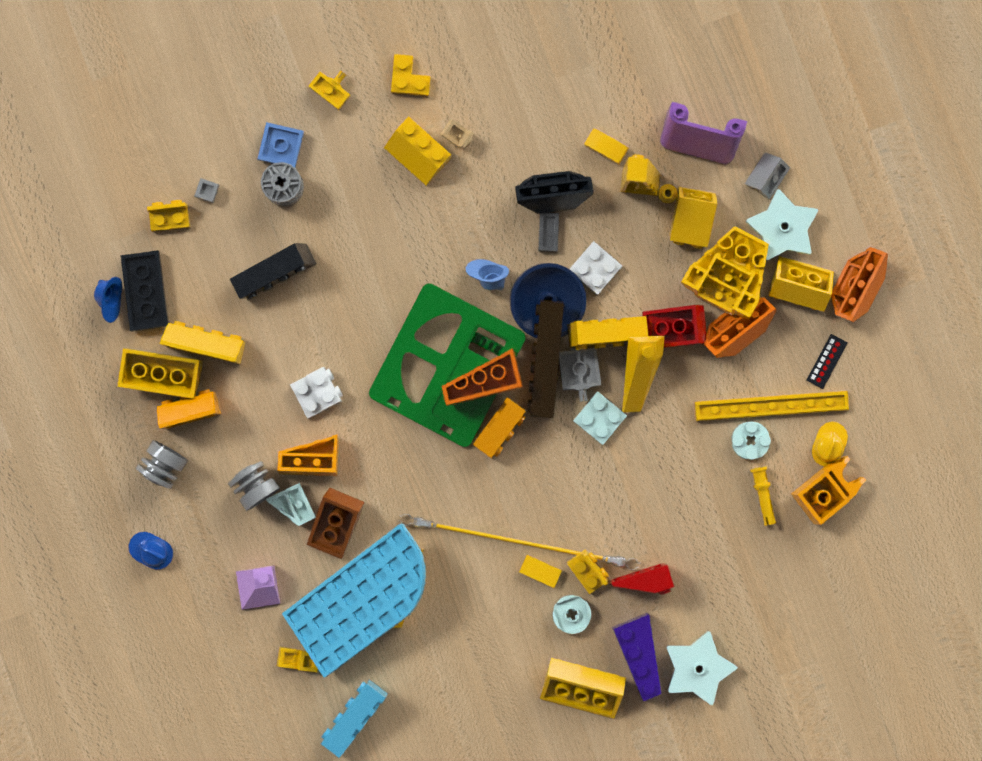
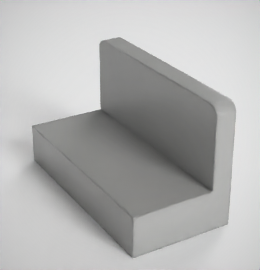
[745,153,790,199]

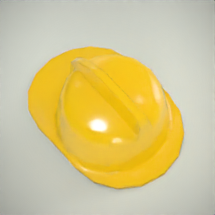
[811,422,848,466]

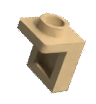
[440,119,474,149]

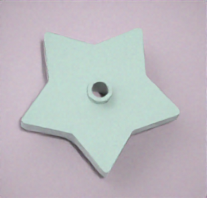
[746,189,818,261]
[666,631,737,705]

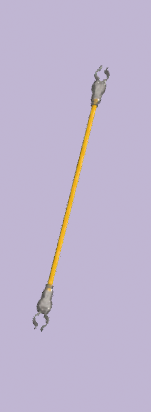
[399,514,641,570]

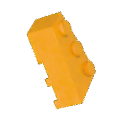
[277,434,339,476]

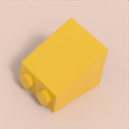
[670,187,717,249]

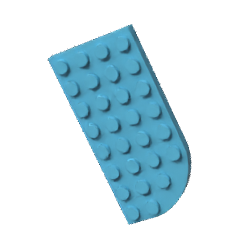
[282,523,426,678]

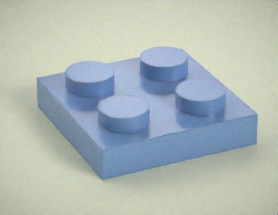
[258,122,304,168]

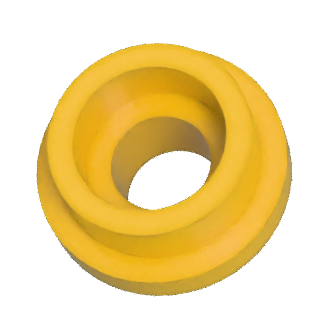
[658,184,677,203]

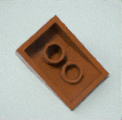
[307,488,365,559]

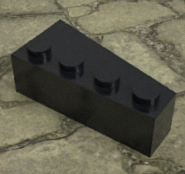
[230,243,316,301]

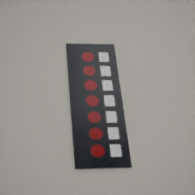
[806,334,848,389]

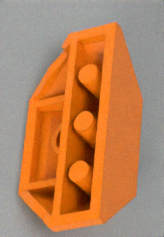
[831,247,888,322]
[704,297,777,358]

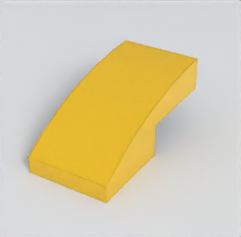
[584,128,629,165]
[276,647,318,673]

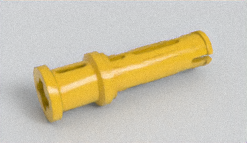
[750,466,776,526]

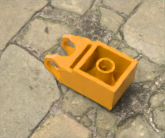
[791,456,866,525]

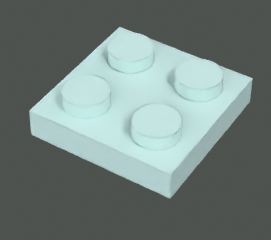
[573,391,627,445]

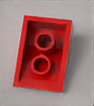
[642,305,707,348]
[609,563,674,595]

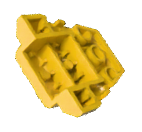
[681,226,769,319]

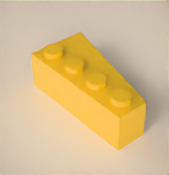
[620,154,660,196]
[567,316,648,350]

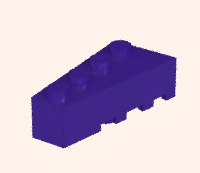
[612,613,661,701]

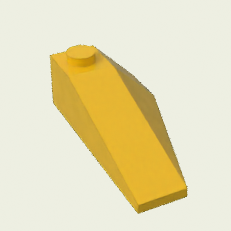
[622,336,664,412]

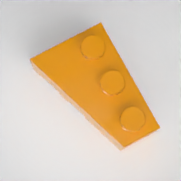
[473,397,526,458]

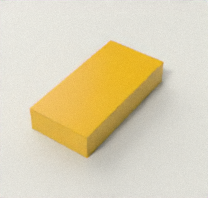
[519,555,562,588]

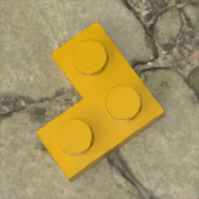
[391,54,431,96]

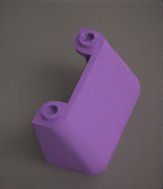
[660,102,747,164]

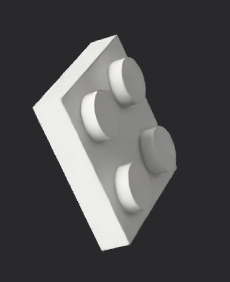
[570,241,622,295]

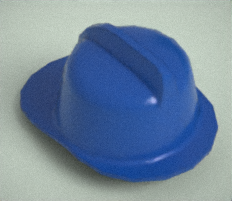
[94,277,123,323]
[129,532,173,570]

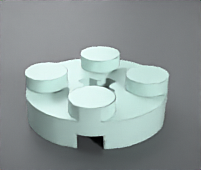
[731,421,771,460]
[552,595,591,634]

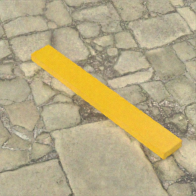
[694,391,849,421]

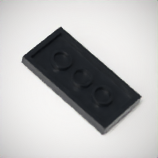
[120,250,169,332]

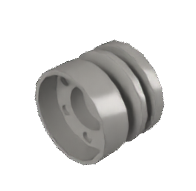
[261,162,304,207]
[136,440,188,489]
[228,461,280,511]

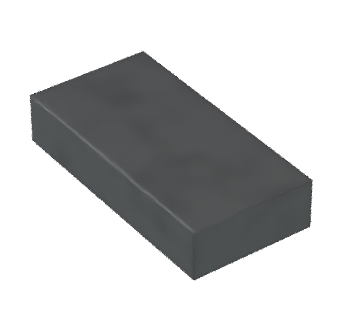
[538,213,559,252]

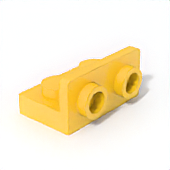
[147,200,190,232]
[567,549,609,594]

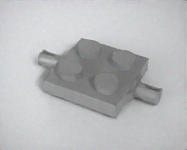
[559,347,601,402]

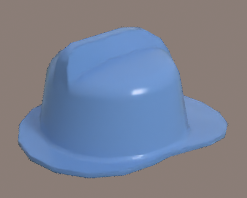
[466,259,509,290]

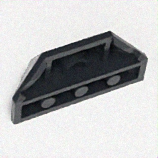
[515,171,594,214]

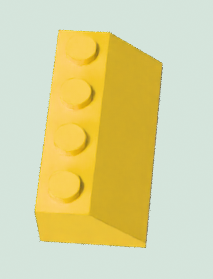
[160,321,246,364]
[117,348,203,399]
[540,658,626,719]

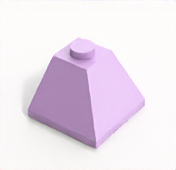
[236,565,280,610]

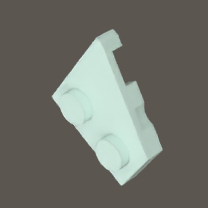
[266,483,316,526]

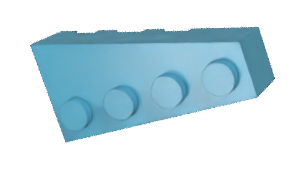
[321,679,388,758]

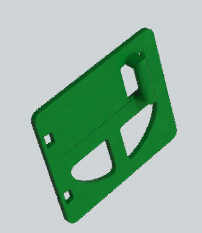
[369,283,526,447]

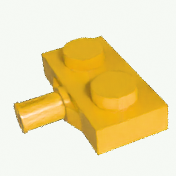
[308,70,350,110]

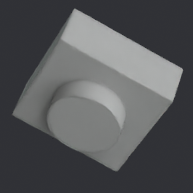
[195,178,220,203]

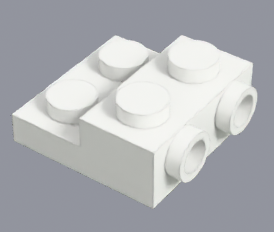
[290,367,343,419]

